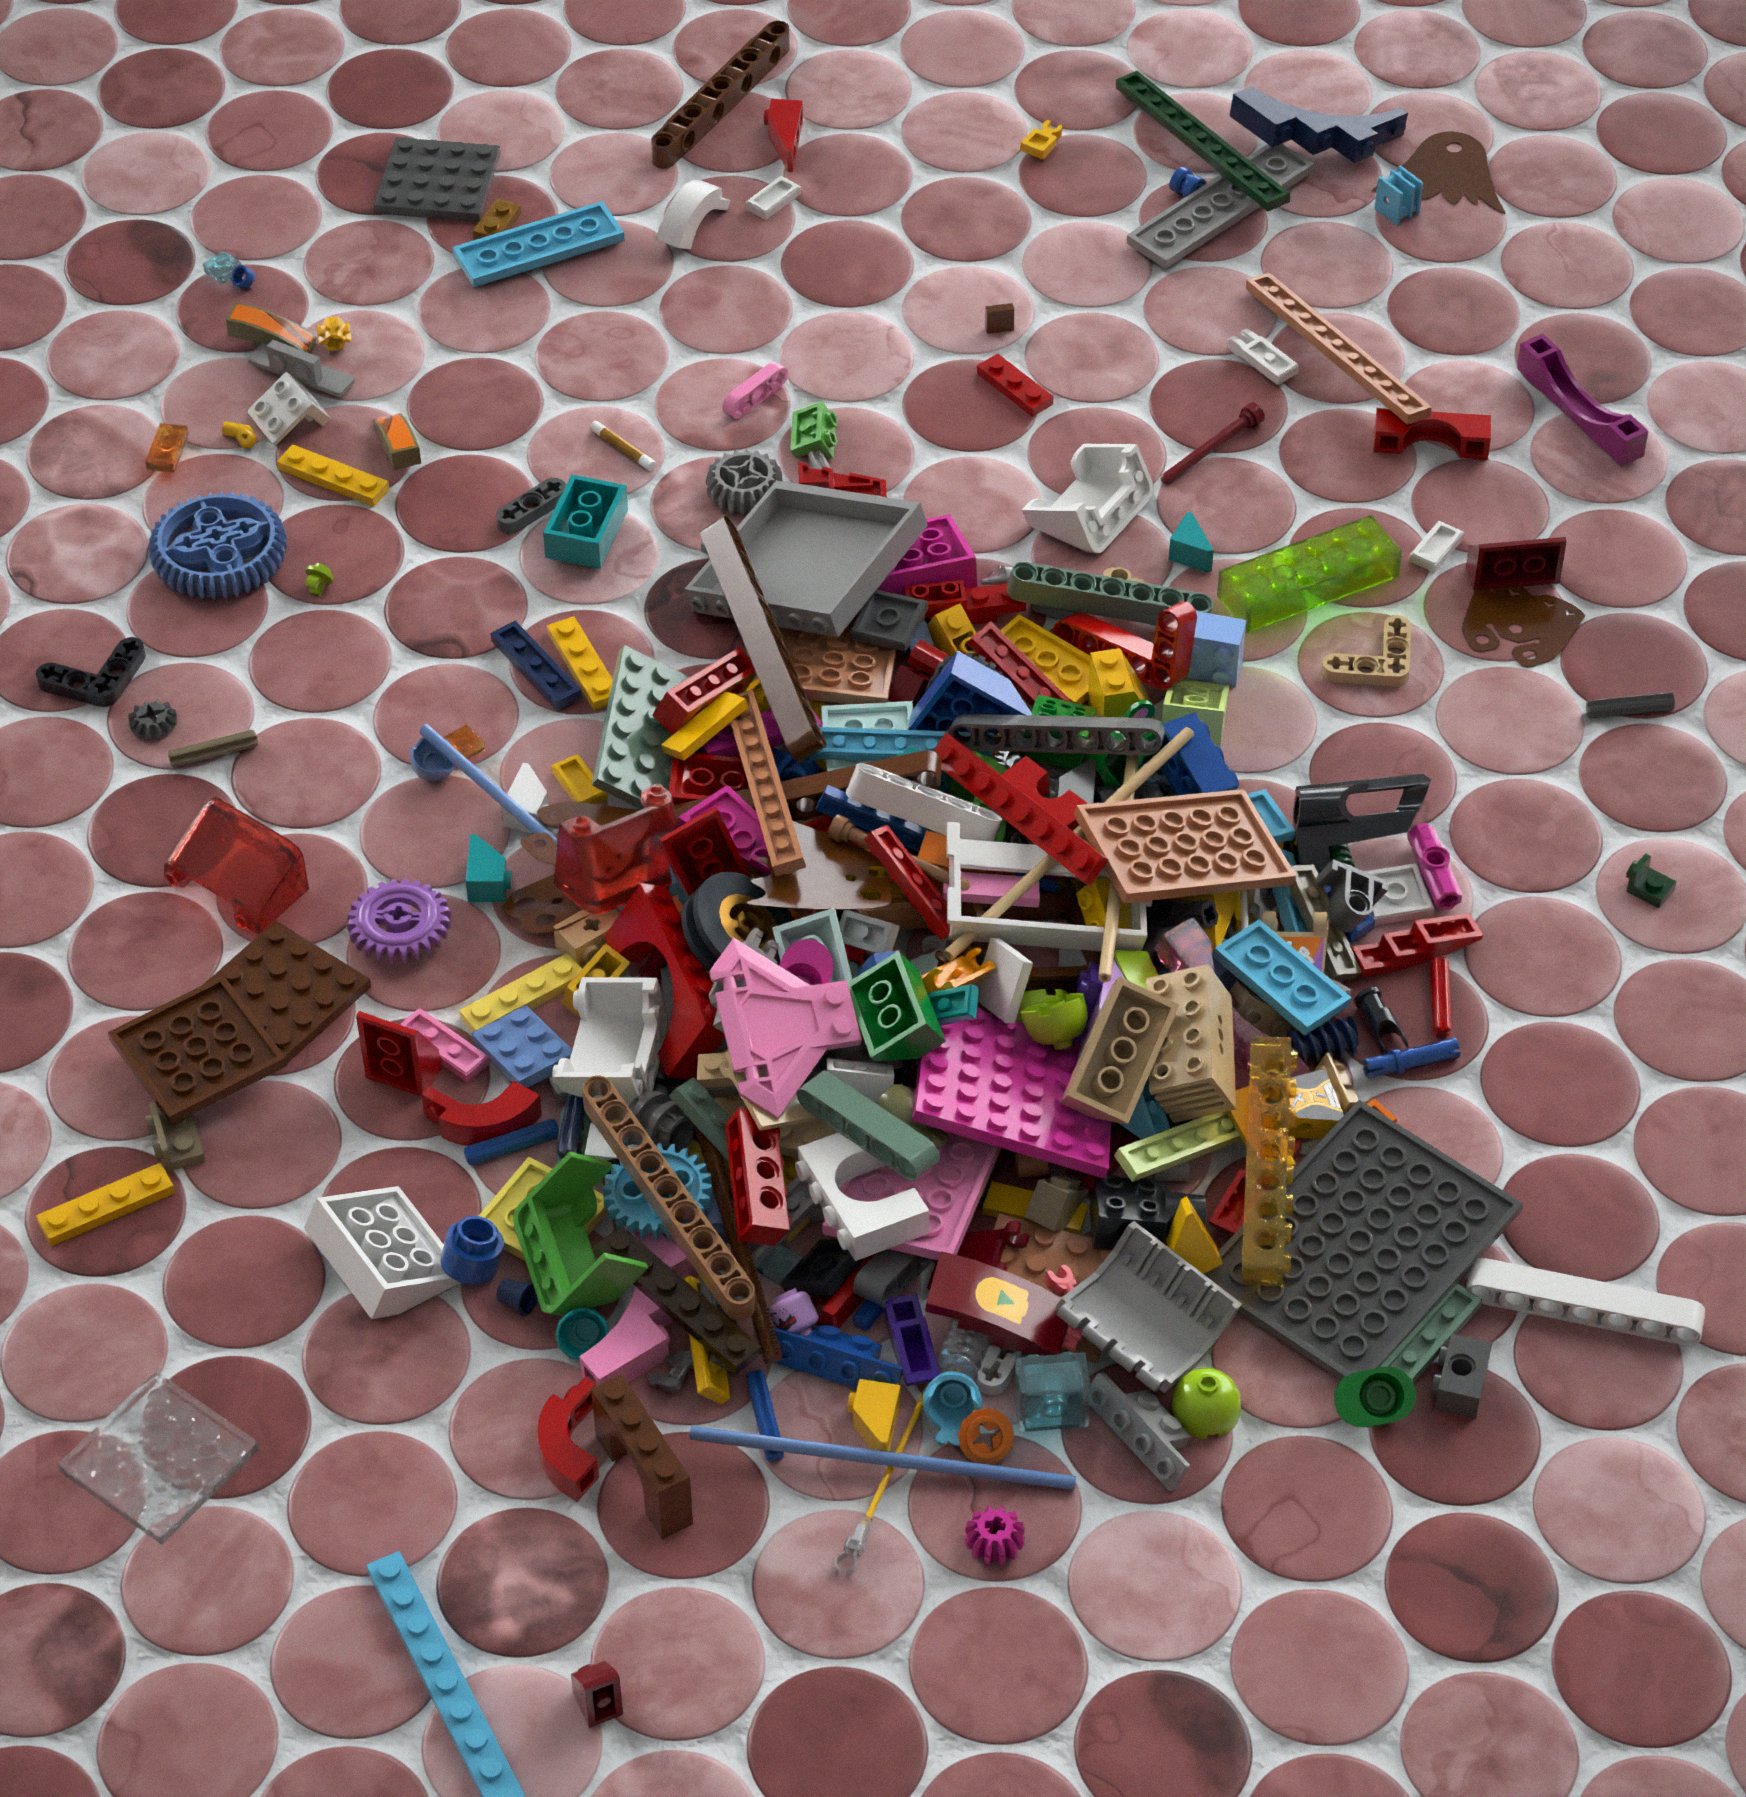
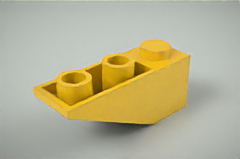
[927,604,985,661]

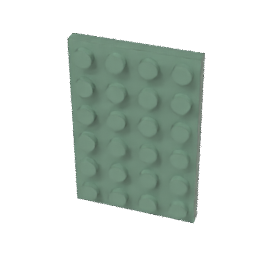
[592,645,702,811]

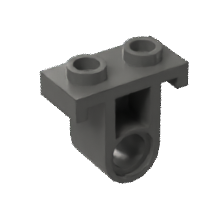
[1317,859,1388,932]

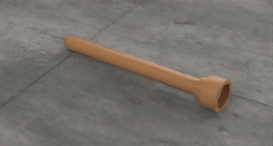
[828,814,970,890]

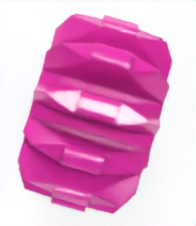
[965,1504,1025,1566]

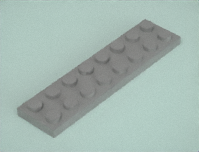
[1126,144,1314,269]

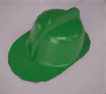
[1334,1367,1416,1427]

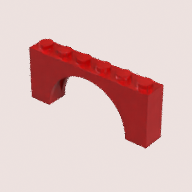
[604,883,725,1080]

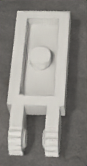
[1226,329,1299,385]

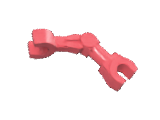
[1044,1264,1083,1352]

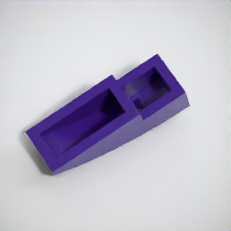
[883,1293,940,1386]

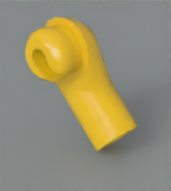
[222,421,257,448]

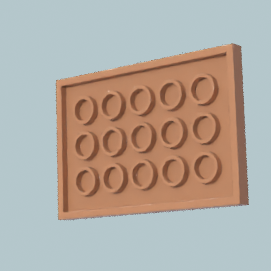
[1074,789,1296,903]

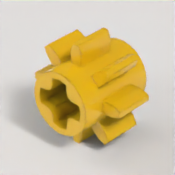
[317,316,351,351]

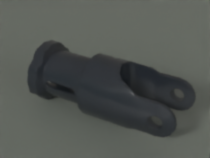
[1354,987,1409,1054]

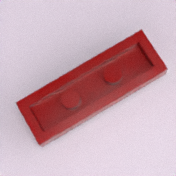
[977,353,1054,417]

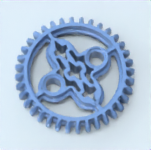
[148,490,287,601]

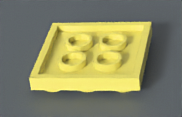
[479,1157,608,1260]

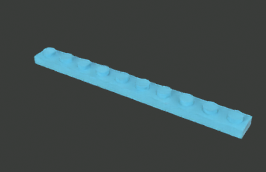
[366,1551,526,1797]

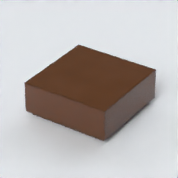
[985,303,1015,334]

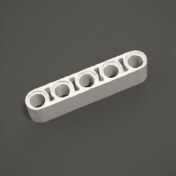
[846,763,1002,841]

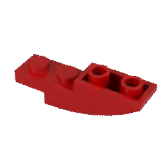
[904,580,1026,624]

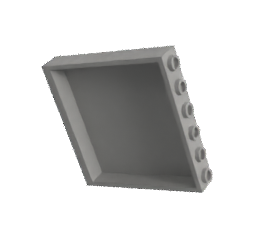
[685,480,928,637]

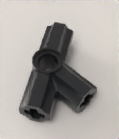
[1142,898,1219,965]

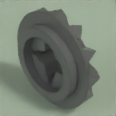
[128,699,177,739]

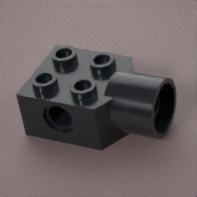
[1089,1175,1206,1250]

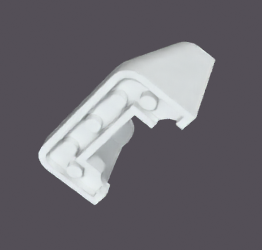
[1022,444,1153,553]
[552,977,668,1106]

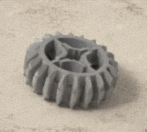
[705,448,783,517]

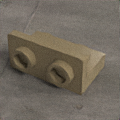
[1230,980,1296,1046]
[145,1102,205,1172]

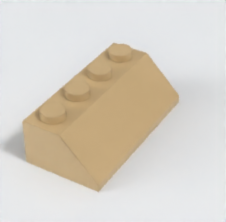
[1060,976,1179,1125]

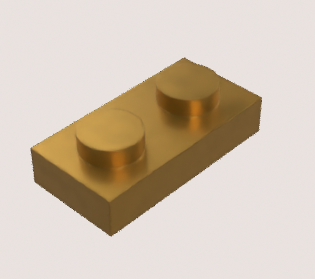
[473,199,522,240]

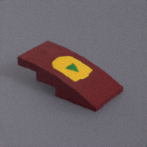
[925,1251,1067,1360]

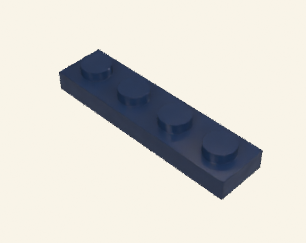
[490,620,582,710]

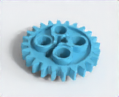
[602,1143,713,1241]

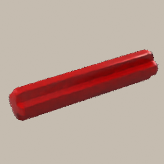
[1431,956,1452,1037]

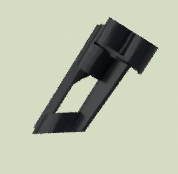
[1282,774,1431,875]

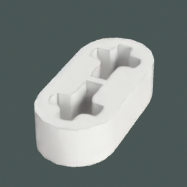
[976,1345,1021,1396]

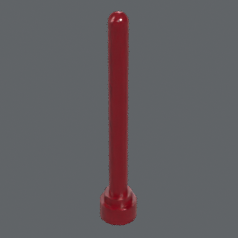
[1160,402,1265,484]

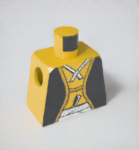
[1262,1069,1344,1139]

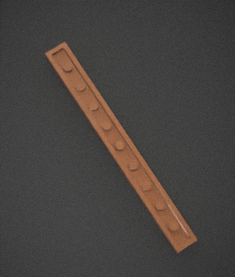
[1246,273,1432,425]
[731,689,806,877]

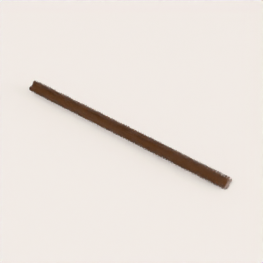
[695,1125,783,1366]

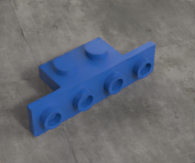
[773,1325,903,1389]

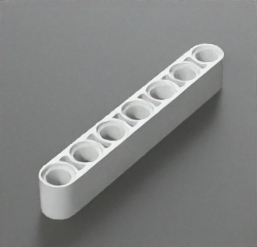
[1466,1258,1705,1346]

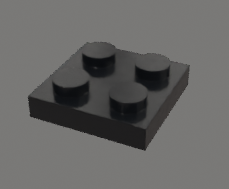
[780,1239,864,1296]

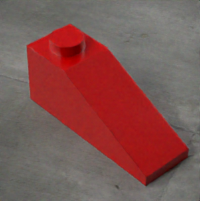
[764,98,803,172]

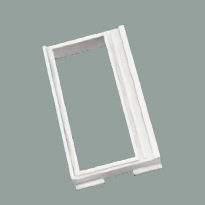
[946,822,1152,951]

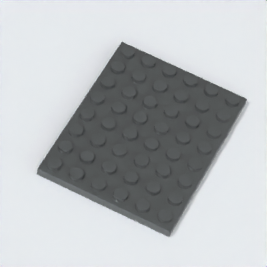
[1204,1100,1523,1381]

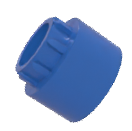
[440,1216,504,1285]

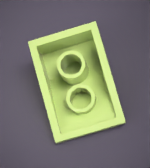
[1161,679,1230,746]

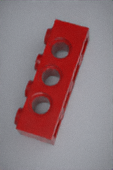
[652,647,757,735]
[725,1107,791,1246]

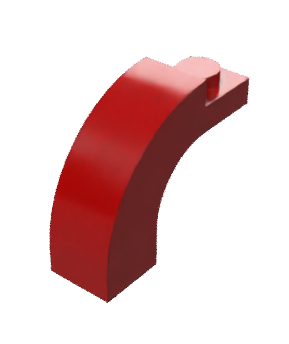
[421,1081,542,1146]
[537,1376,599,1502]

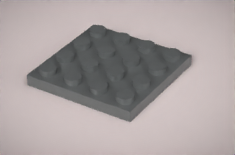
[373,137,501,222]

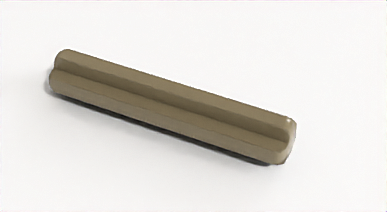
[168,730,258,767]

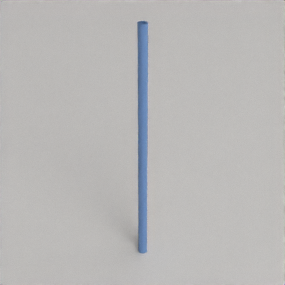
[419,724,628,911]
[689,1426,1076,1490]

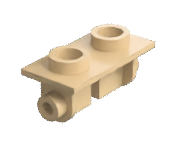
[1315,1053,1358,1115]

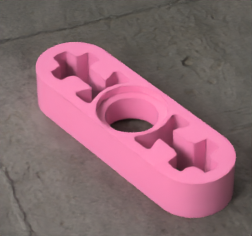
[722,361,788,419]

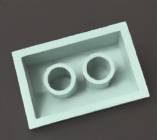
[773,908,852,983]

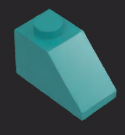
[465,834,513,902]

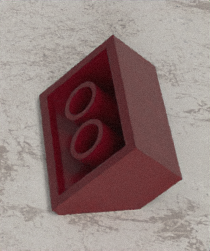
[1466,537,1567,591]

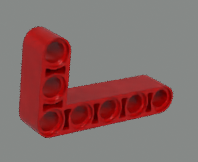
[1054,601,1197,690]

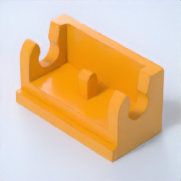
[921,948,996,993]

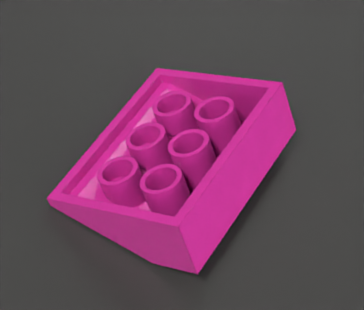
[877,514,978,596]

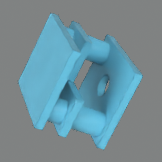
[1375,165,1423,226]

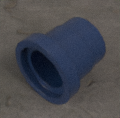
[496,1278,538,1316]

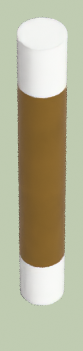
[590,421,657,471]

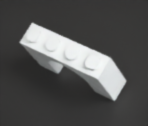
[795,1133,930,1261]

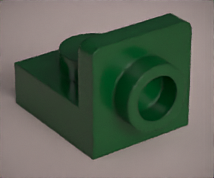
[1626,853,1677,909]

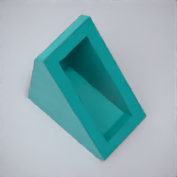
[1169,512,1214,572]

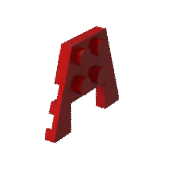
[798,462,887,497]

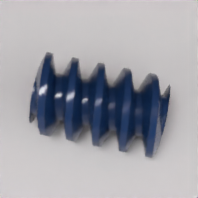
[1286,1015,1359,1069]

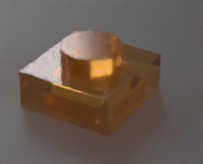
[443,724,485,759]

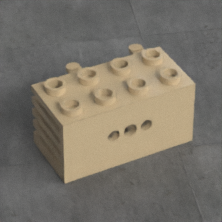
[1146,964,1236,1123]

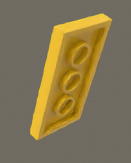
[1000,614,1090,705]

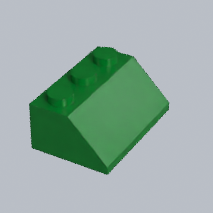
[847,951,946,1061]

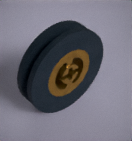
[681,872,794,972]

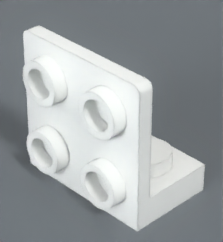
[248,372,331,445]

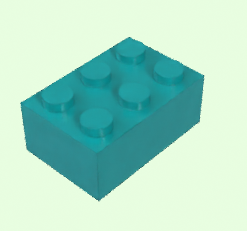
[543,474,628,569]

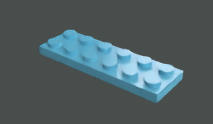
[452,201,625,287]

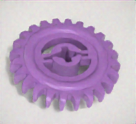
[346,879,451,964]

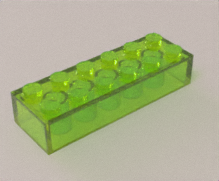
[1217,515,1402,633]

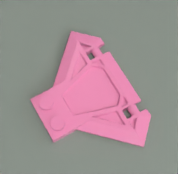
[709,938,862,1119]

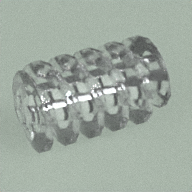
[937,1318,991,1381]

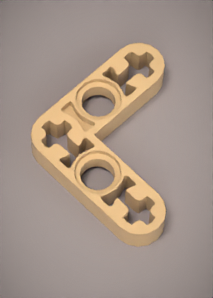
[1321,615,1411,687]

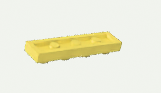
[459,952,582,1033]

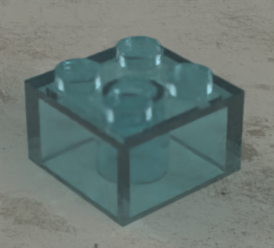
[1014,1352,1091,1432]

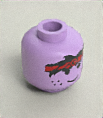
[768,1288,819,1337]

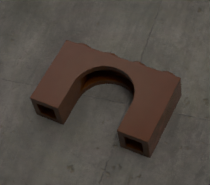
[591,1374,693,1539]

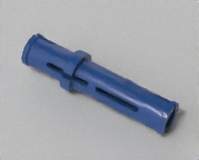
[1362,1037,1461,1079]

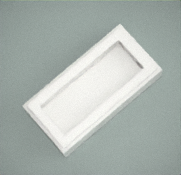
[746,176,801,220]
[1409,521,1464,573]

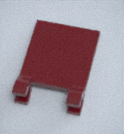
[927,1221,1030,1291]

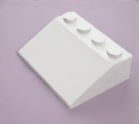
[304,1186,461,1319]

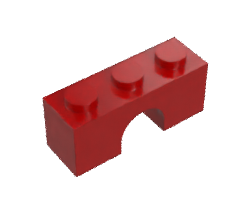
[1002,756,1088,831]

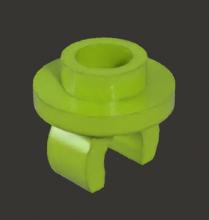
[305,563,334,596]

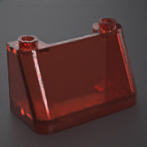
[554,783,679,914]
[164,797,309,935]

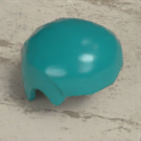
[555,1307,609,1360]

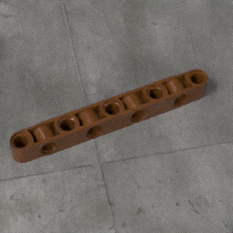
[651,20,790,168]

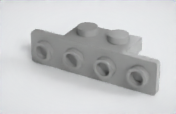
[247,340,355,397]
[1084,1372,1191,1491]

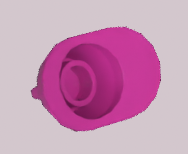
[779,939,834,985]

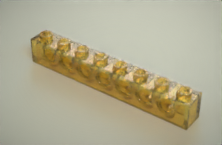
[1242,1036,1297,1286]

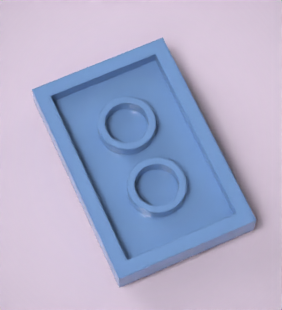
[471,1005,572,1088]

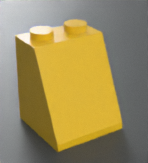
[1088,648,1156,719]

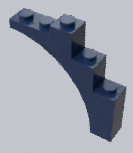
[1229,86,1408,163]

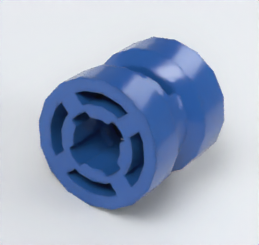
[1169,167,1207,198]

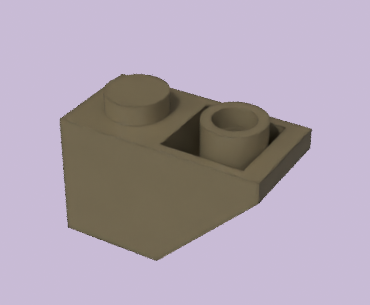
[1024,1173,1089,1231]

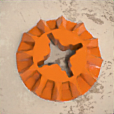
[957,1408,1014,1465]

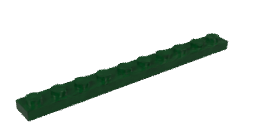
[1116,71,1290,211]

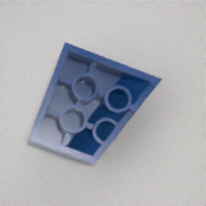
[907,651,1032,736]

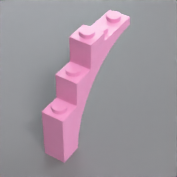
[580,1226,697,1386]

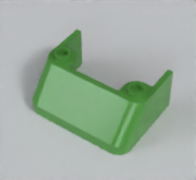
[513,1151,648,1316]

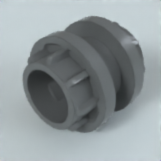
[628,1091,695,1153]

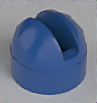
[231,265,256,289]

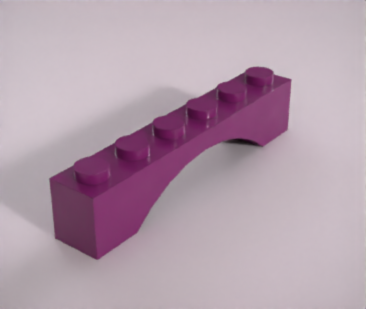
[1517,334,1649,467]

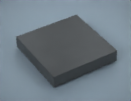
[850,590,928,652]

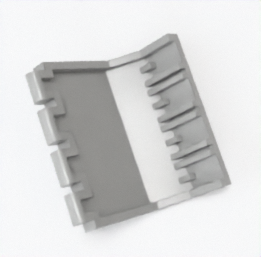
[1055,1221,1242,1393]

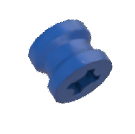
[781,757,819,781]

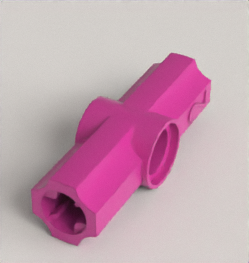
[1407,822,1462,911]

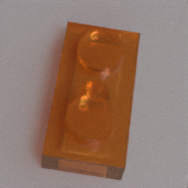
[145,423,189,473]

